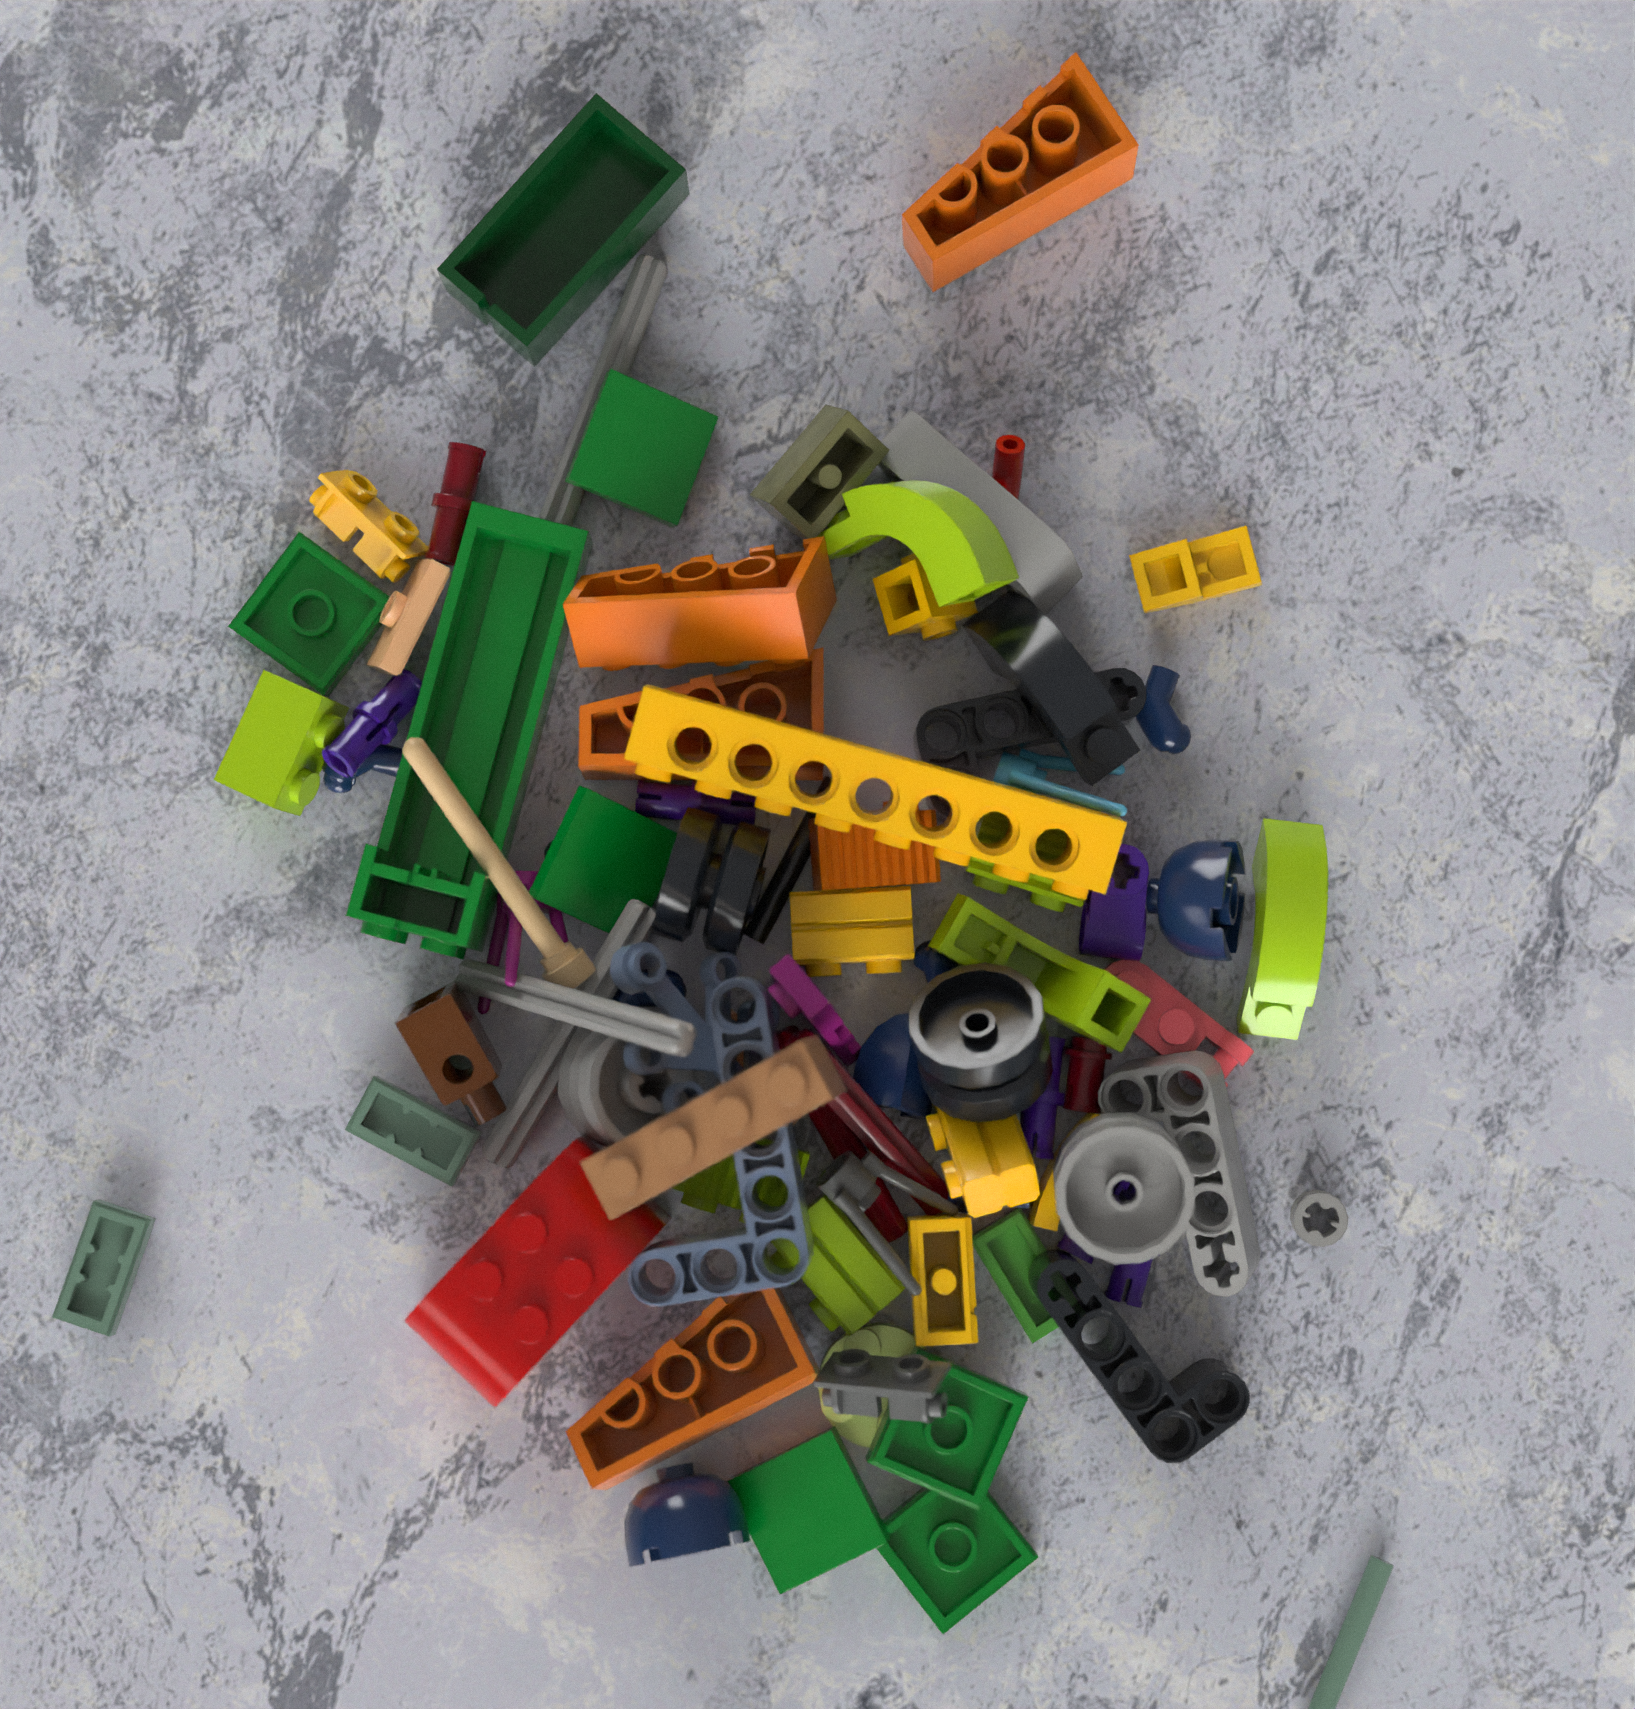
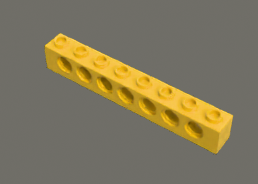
[624,684,1127,899]

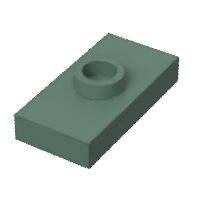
[345,1076,483,1187]
[52,1199,156,1337]

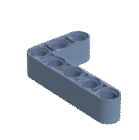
[628,976,814,1306]

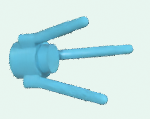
[993,748,1127,817]

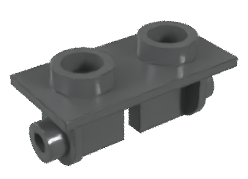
[813,1349,951,1424]

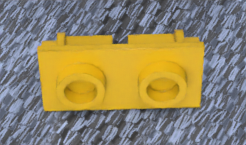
[309,469,428,583]

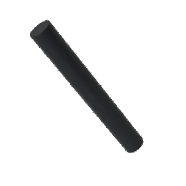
[744,776,832,945]

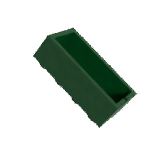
[437,93,690,367]

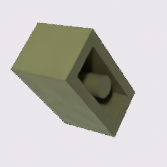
[750,405,890,539]

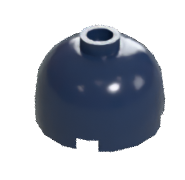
[1146,840,1245,961]
[624,1462,751,1567]

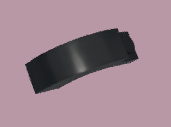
[962,591,1141,786]

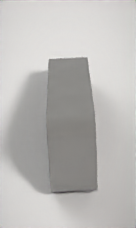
[877,411,1083,615]
[1098,1051,1260,1297]

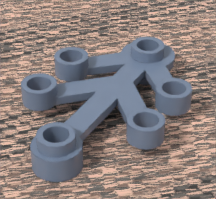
[610,942,779,1114]

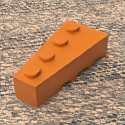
[902,52,1139,292]
[563,536,837,671]
[578,647,824,780]
[566,1287,820,1490]

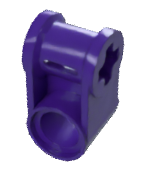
[1078,844,1149,961]

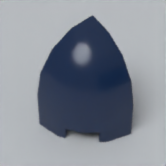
[853,1013,933,1120]

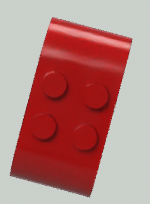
[404,1136,672,1408]

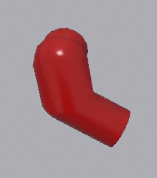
[992,435,1025,500]

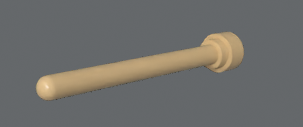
[403,737,596,989]

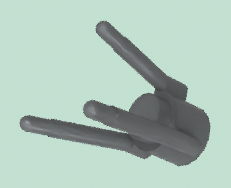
[816,1150,958,1296]

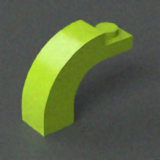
[817,480,1019,607]
[1236,818,1328,1040]
[928,893,1152,1053]

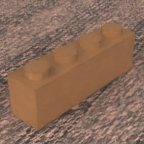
[580,1035,848,1220]

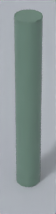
[1308,1555,1394,1709]

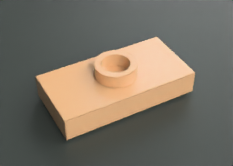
[366,559,451,676]

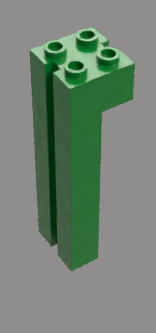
[346,501,593,960]

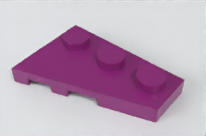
[768,954,861,1068]

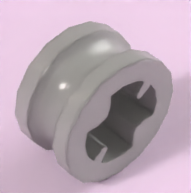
[1290,1189,1348,1247]

